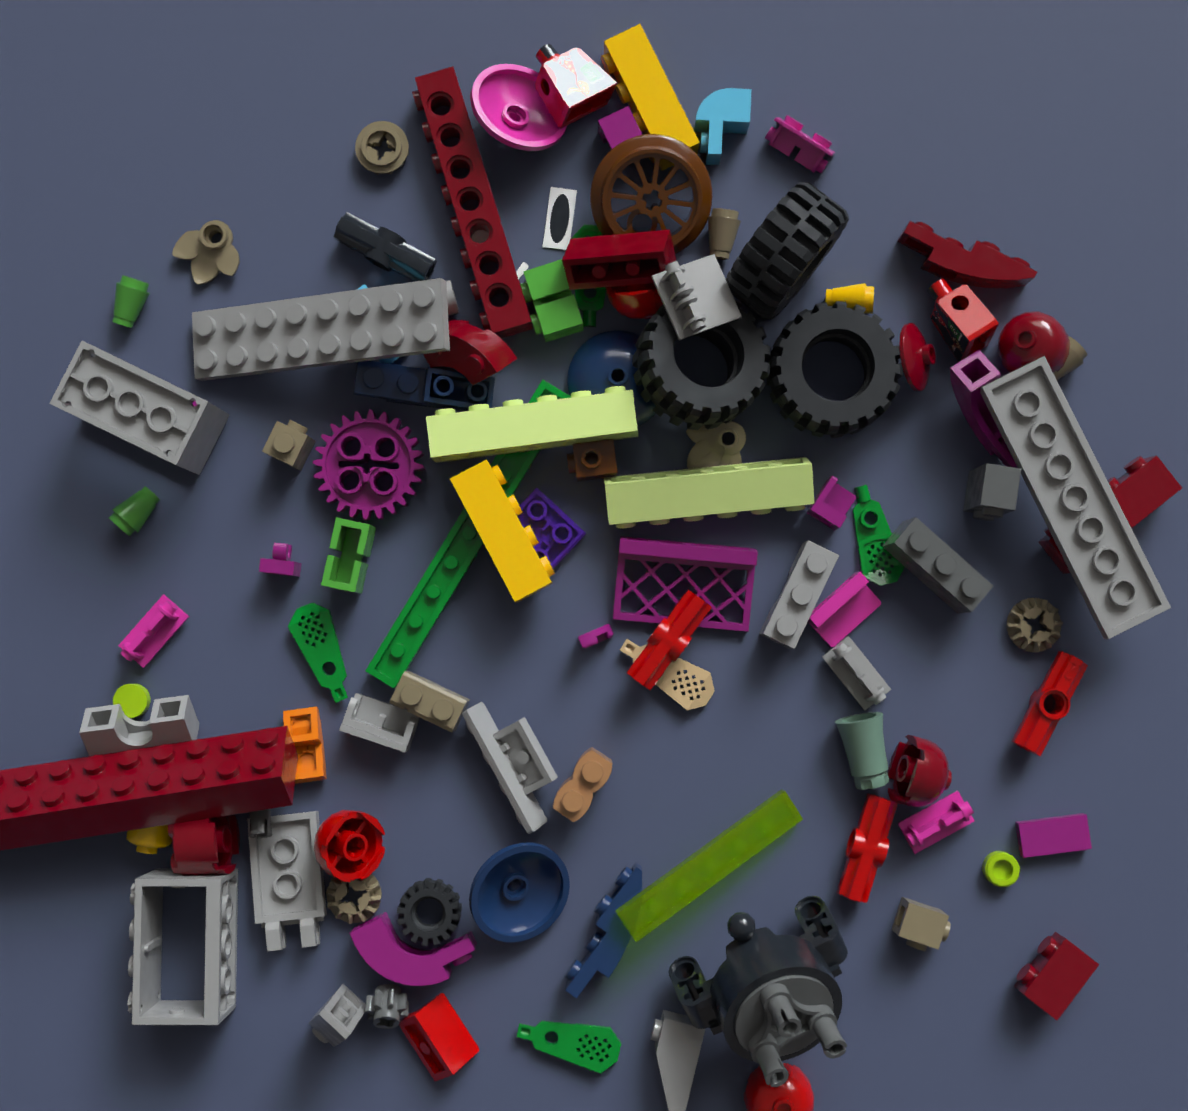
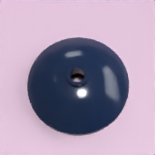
[567,330,656,427]
[469,842,570,942]

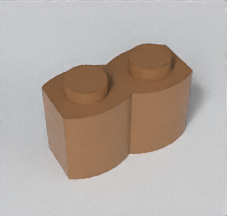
[553,747,613,822]

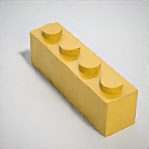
[601,24,700,171]
[450,459,555,603]

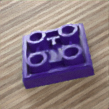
[517,487,586,569]

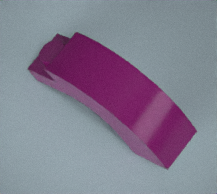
[950,349,1018,468]
[350,912,477,986]

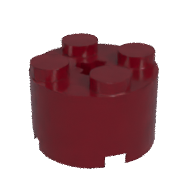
[168,815,240,876]

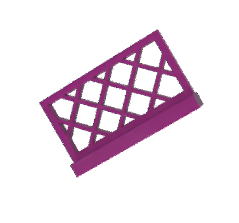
[613,536,758,632]

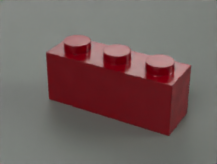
[562,229,676,290]

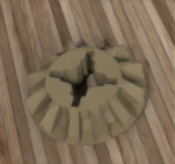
[355,121,409,175]
[1007,598,1063,652]
[326,874,382,924]

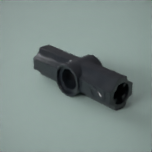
[333,212,437,282]

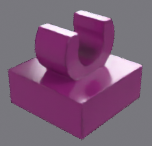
[259,542,302,577]

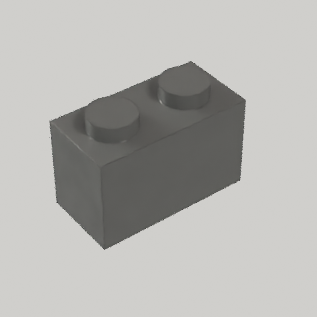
[963,463,1021,521]

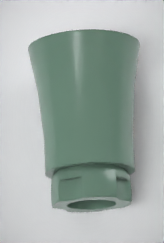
[835,712,889,790]

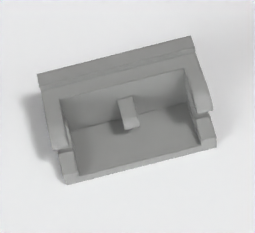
[339,693,420,752]

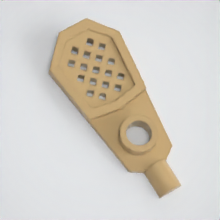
[620,639,715,710]

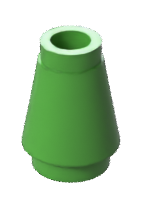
[112,275,150,328]
[109,486,160,537]

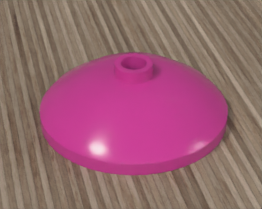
[470,64,567,151]

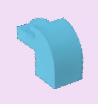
[694,88,752,165]

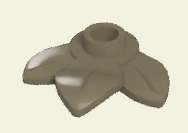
[172,220,240,285]
[686,421,746,469]

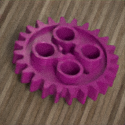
[313,410,425,521]

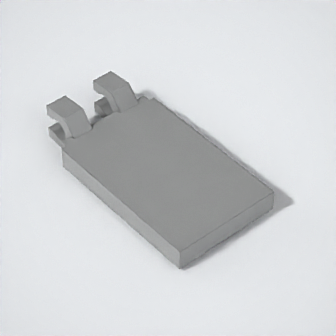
[247,811,327,951]

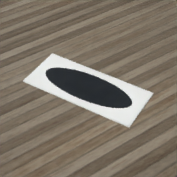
[543,187,577,250]

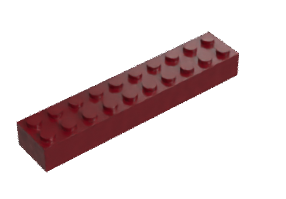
[0,726,298,851]

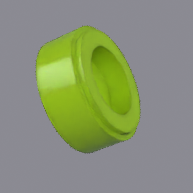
[113,683,151,718]
[982,851,1020,887]

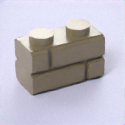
[389,671,470,732]

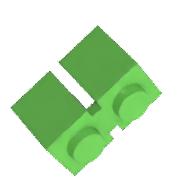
[520,259,584,343]
[321,517,376,594]

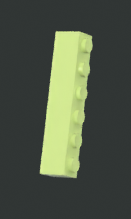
[426,386,638,463]
[604,457,814,528]

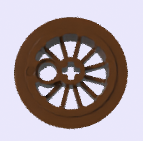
[590,134,713,254]

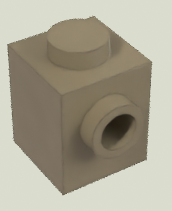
[262,420,316,471]
[892,897,951,951]

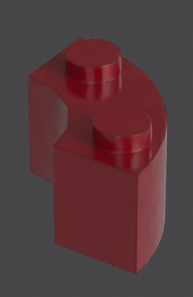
[423,320,517,385]

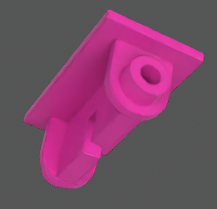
[765,115,835,174]
[118,594,190,668]
[898,790,975,854]

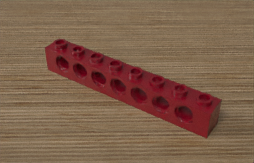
[412,66,533,339]

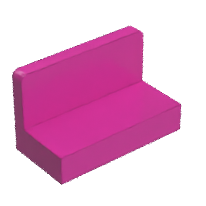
[808,572,881,647]

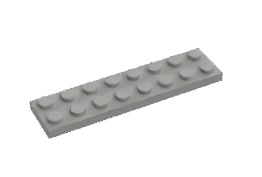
[192,278,450,381]
[980,356,1171,639]

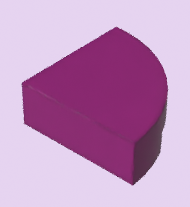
[578,624,614,649]

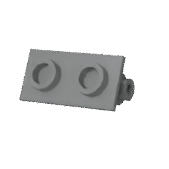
[822,636,892,711]

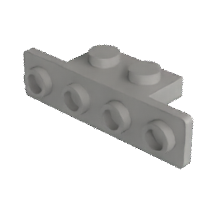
[462,702,558,834]

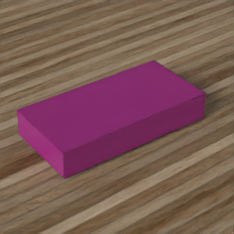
[1015,813,1092,858]

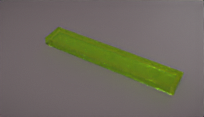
[615,789,803,942]

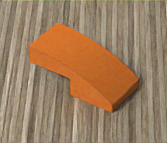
[283,706,327,784]

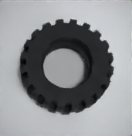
[726,182,849,319]
[632,299,771,430]
[766,301,903,438]

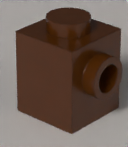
[567,439,618,482]

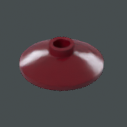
[899,323,936,391]

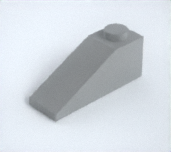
[309,984,366,1047]
[650,1010,705,1111]

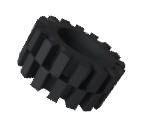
[397,878,462,946]

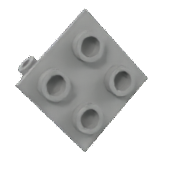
[651,254,742,340]

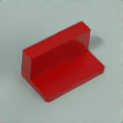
[399,993,479,1081]

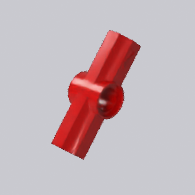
[627,589,712,690]
[1011,651,1088,756]
[837,793,898,903]

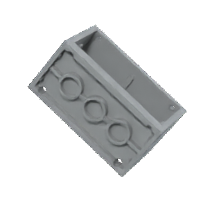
[49,341,230,475]
[127,868,238,1025]

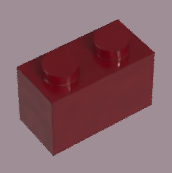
[1014,932,1099,1021]

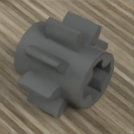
[365,984,409,1029]

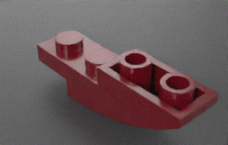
[897,221,1037,288]

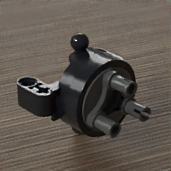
[669,896,848,1087]

